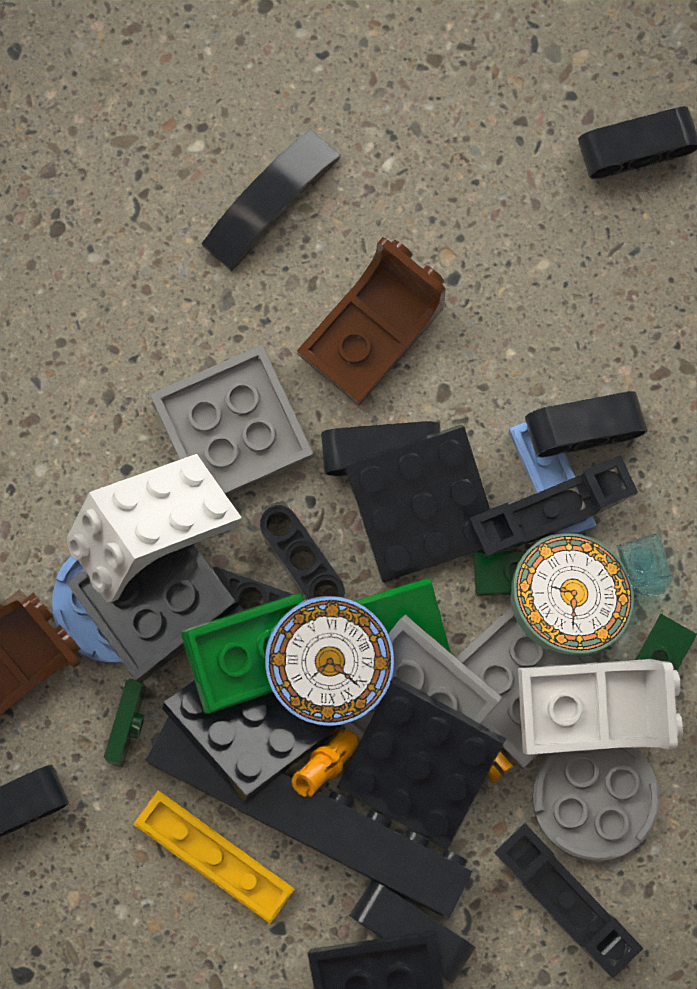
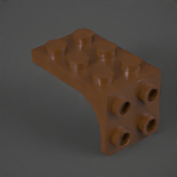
[297,237,446,406]
[0,589,81,715]

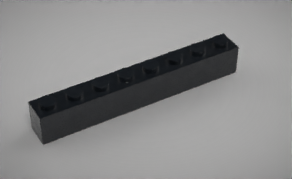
[146,716,473,919]

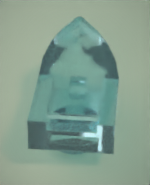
[617,533,673,596]

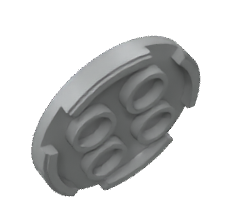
[532,747,660,861]

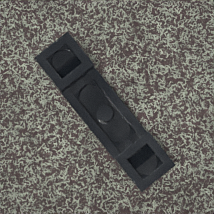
[201,130,340,272]
[469,455,638,557]
[493,823,643,978]

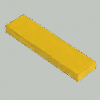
[133,790,295,924]

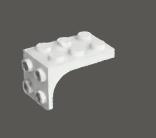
[67,454,242,603]
[518,659,683,755]

